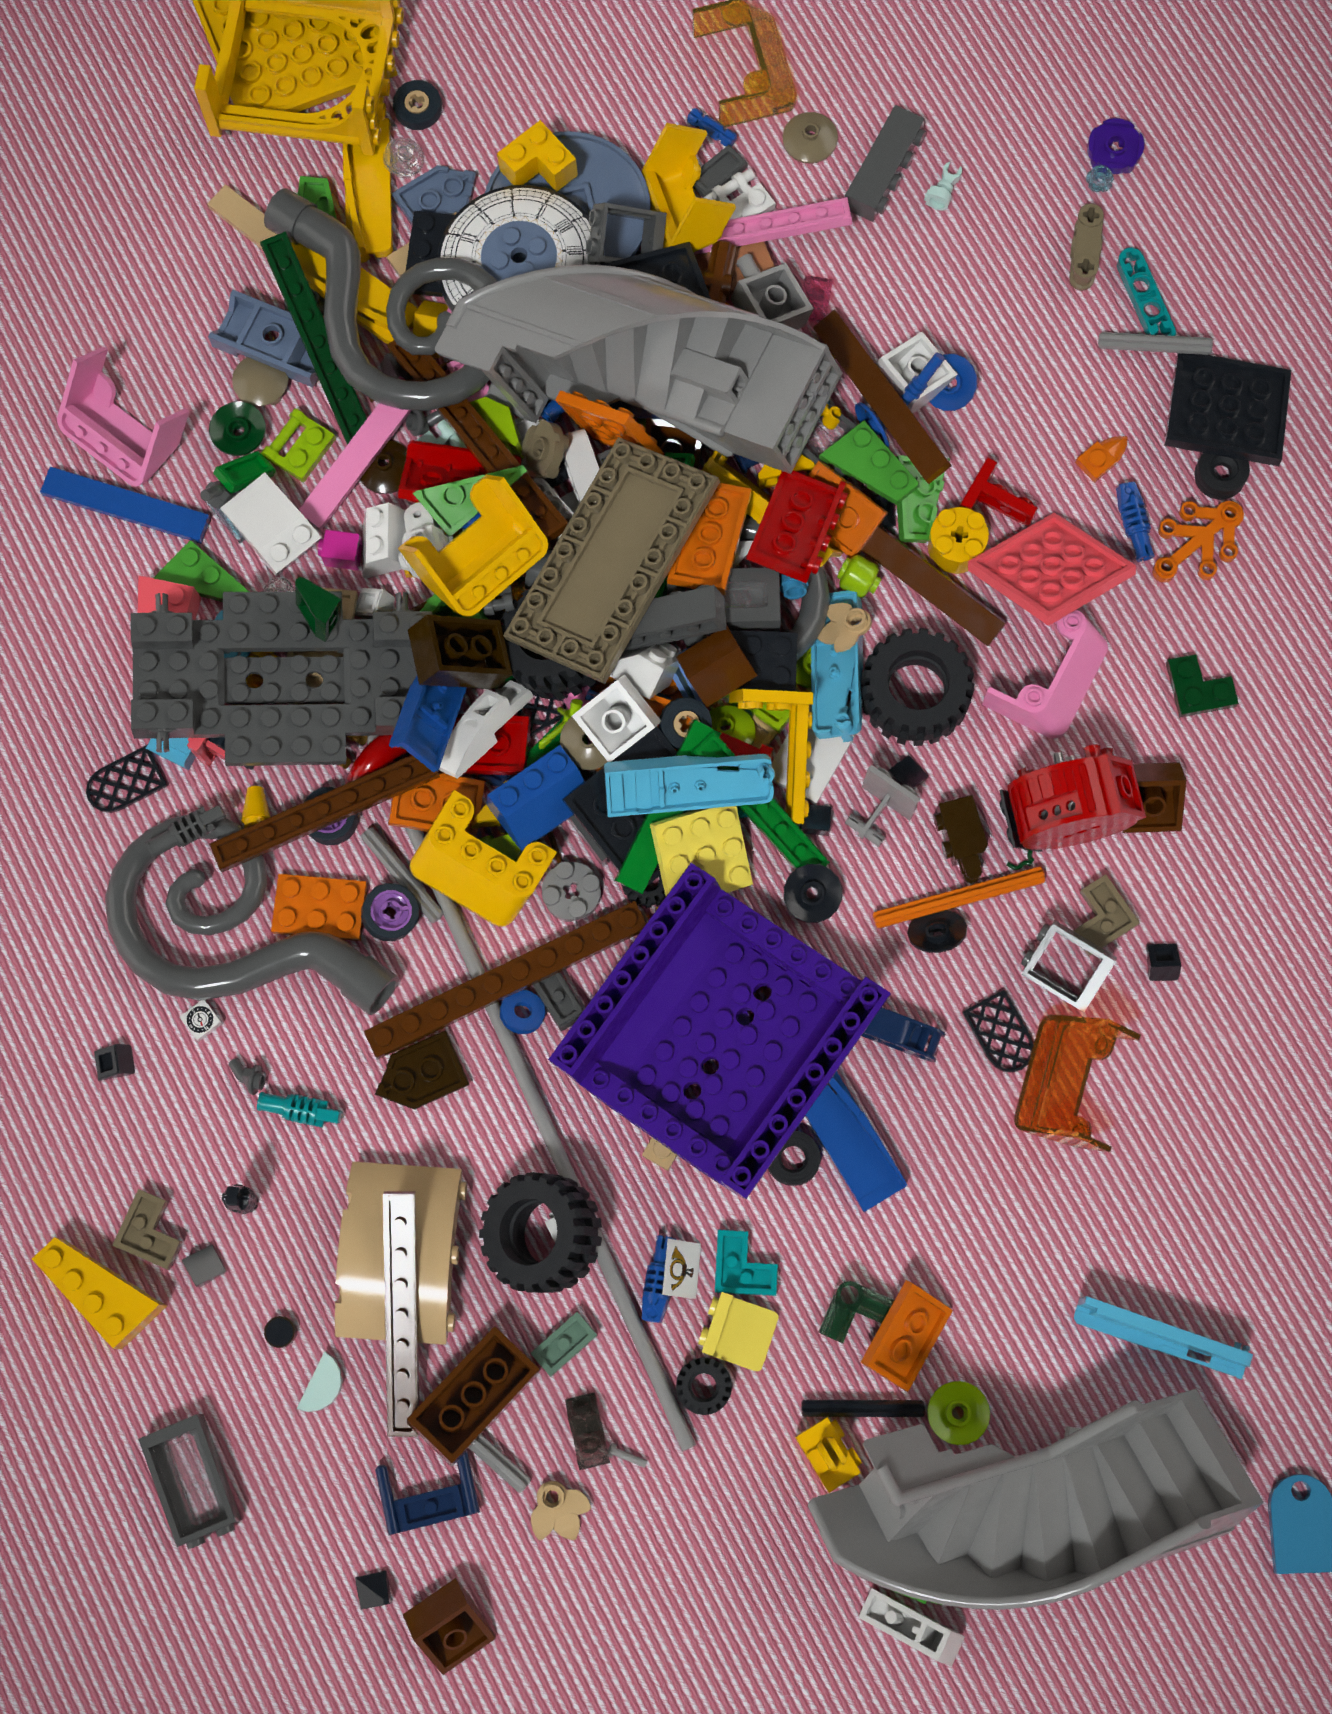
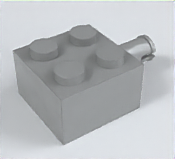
[730,254,814,330]

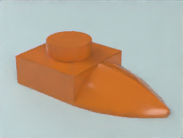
[1075,436,1128,483]

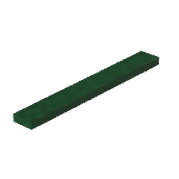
[260,231,367,445]

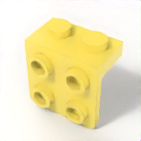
[698,1292,778,1372]

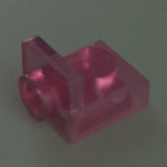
[802,275,833,322]

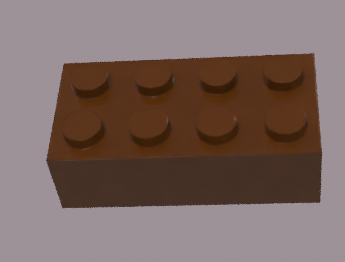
[407,1326,540,1467]

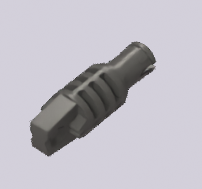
[145,805,226,858]

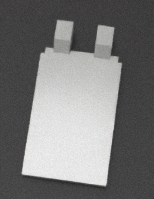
[772,701,863,805]

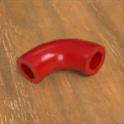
[345,735,408,784]

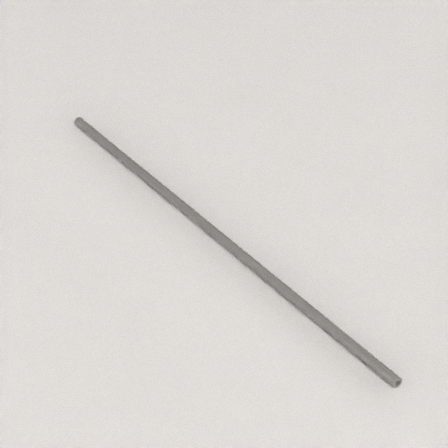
[367,735,696,1452]

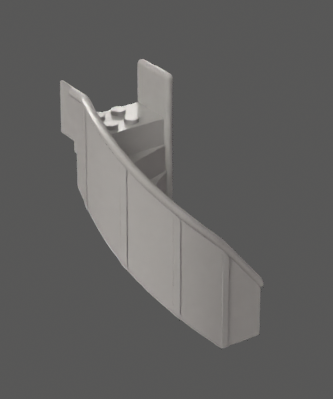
[435,265,843,474]
[808,1389,1264,1610]

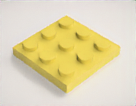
[650,806,753,896]

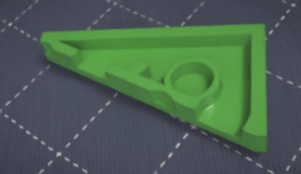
[413,465,528,536]
[154,540,250,602]

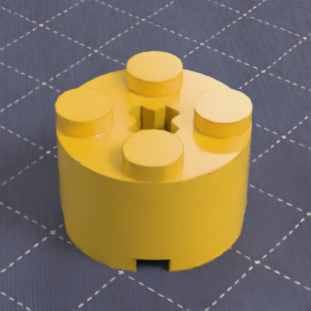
[927,507,989,574]

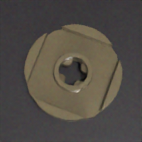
[521,420,569,479]

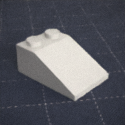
[220,473,322,576]

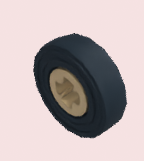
[393,80,442,130]
[659,698,712,750]

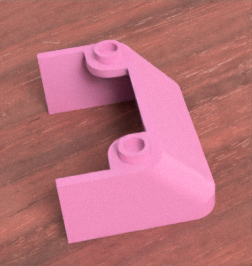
[57,346,189,486]
[982,610,1108,739]

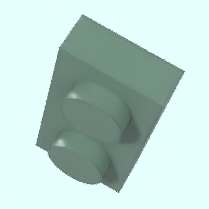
[531,1312,598,1377]

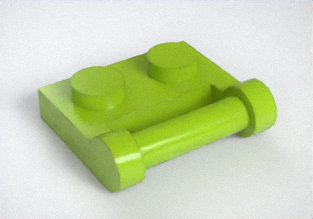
[261,408,336,483]

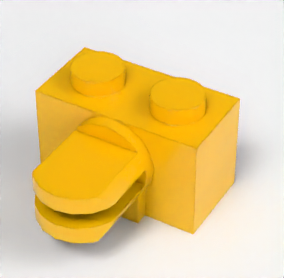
[795,1417,862,1493]

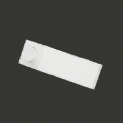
[858,1588,965,1666]

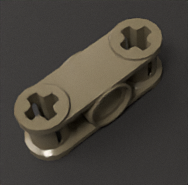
[1069,203,1104,291]

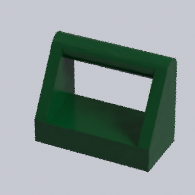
[295,577,341,642]

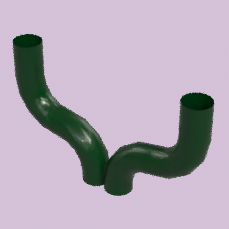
[1006,850,1034,870]

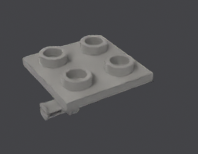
[845,765,920,847]

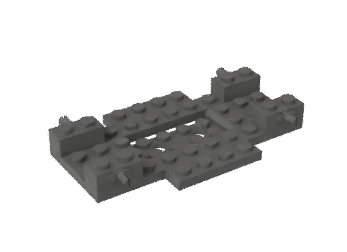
[131,591,432,766]

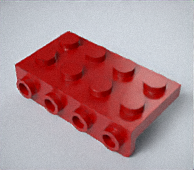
[398,440,522,502]
[746,471,848,583]

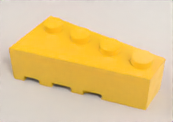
[32,1237,167,1350]

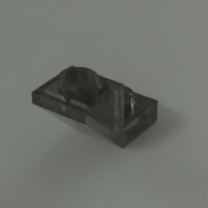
[565,1392,610,1470]

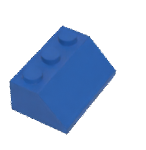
[486,745,585,852]

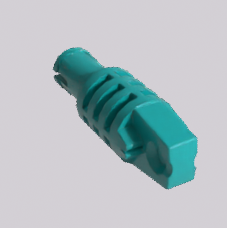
[257,1092,343,1128]

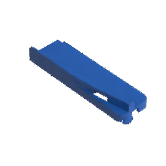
[389,676,467,772]
[805,1071,908,1212]

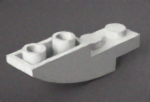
[439,680,534,779]

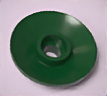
[209,402,266,456]

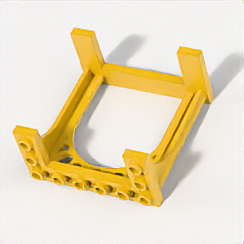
[194,0,404,155]

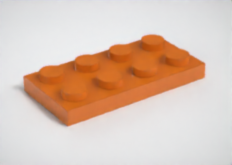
[667,483,752,595]

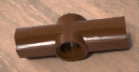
[703,240,736,304]

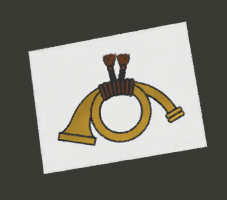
[662,1239,701,1299]

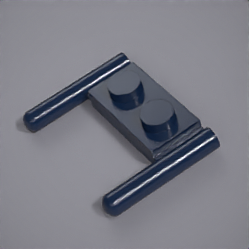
[375,1452,480,1536]

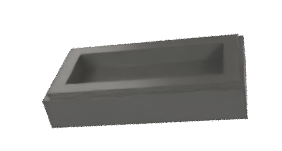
[693,145,748,197]

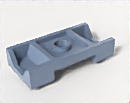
[208,290,318,388]

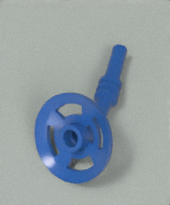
[855,352,945,449]

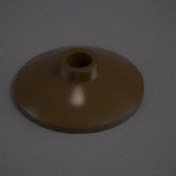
[360,440,407,494]

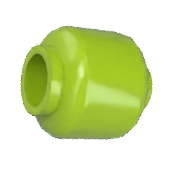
[836,555,881,598]

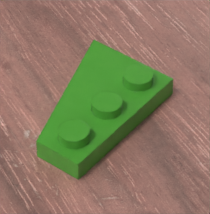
[819,421,919,505]
[896,455,950,543]

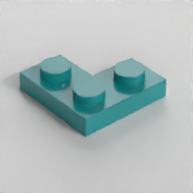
[715,1230,778,1296]

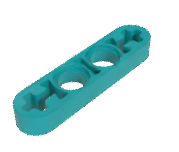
[1117,248,1176,336]

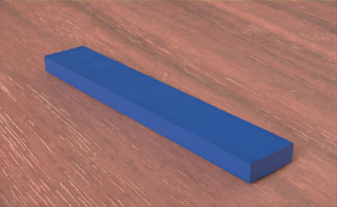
[40,467,211,544]

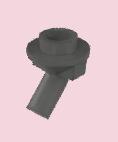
[406,410,444,436]
[200,481,234,508]
[229,1058,266,1095]

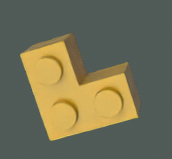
[497,120,578,192]

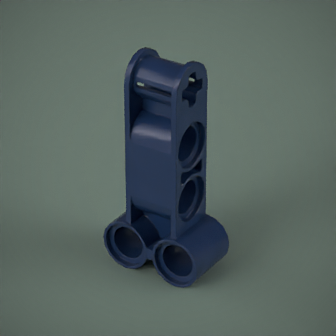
[862,1007,946,1062]

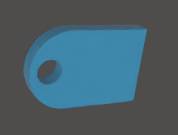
[1268,1474,1332,1574]

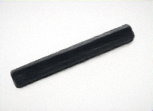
[801,1400,925,1417]

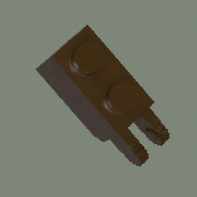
[933,795,988,884]

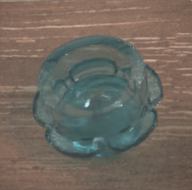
[1086,165,1114,192]

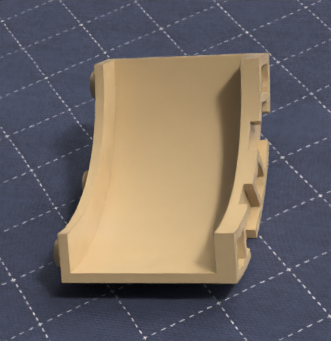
[335,1162,467,1345]

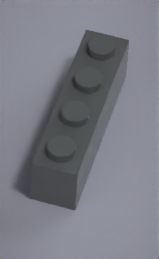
[845,105,926,222]
[623,585,727,652]

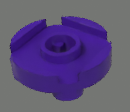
[1087,118,1144,174]

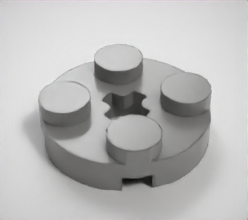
[542,861,601,922]

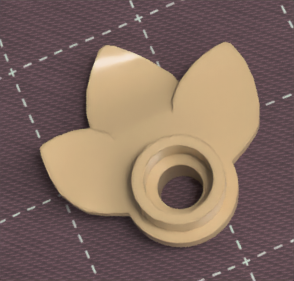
[817,603,872,653]
[531,1481,591,1540]

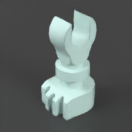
[924,162,962,211]

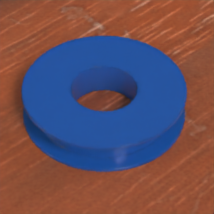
[500,990,545,1034]

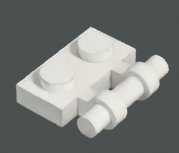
[703,168,776,220]

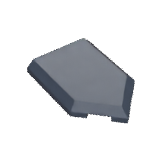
[391,165,476,225]

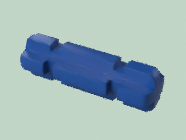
[687,108,737,147]

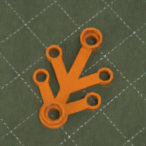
[1152,501,1244,583]

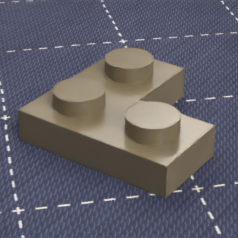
[1073,874,1140,957]
[112,1189,183,1270]

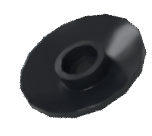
[783,864,842,923]
[907,910,967,953]

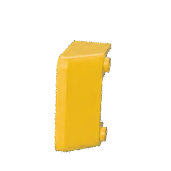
[641,123,736,252]

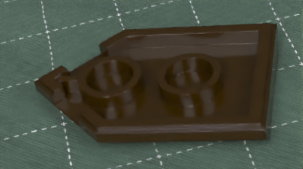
[375,1030,470,1110]

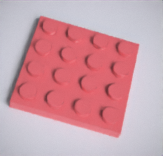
[968,513,1136,626]

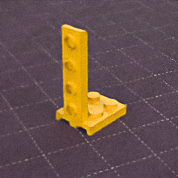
[729,689,813,824]

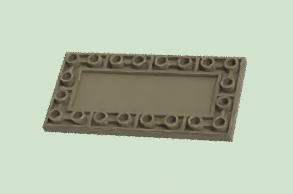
[503,437,720,684]

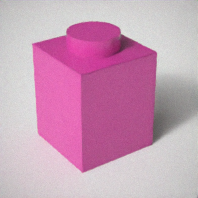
[318,530,363,571]

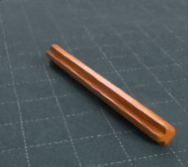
[873,866,1045,929]

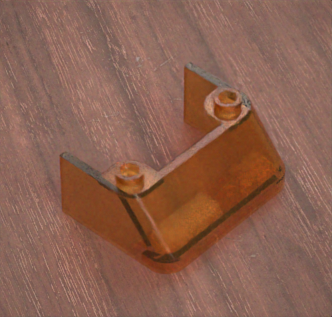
[1014,1014,1141,1152]

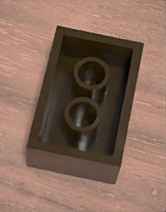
[408,615,512,689]

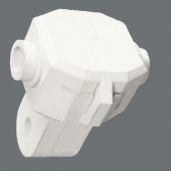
[398,502,454,580]

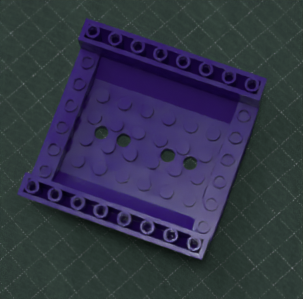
[548,863,891,1199]

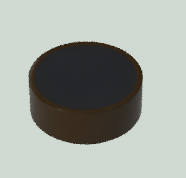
[264,1316,297,1348]

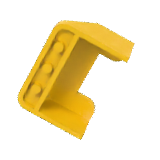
[398,474,548,617]
[409,790,557,927]

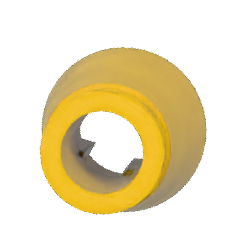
[241,786,270,828]

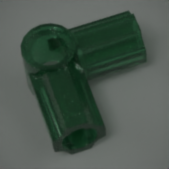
[818,1280,894,1343]

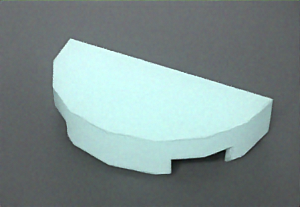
[297,1352,343,1412]

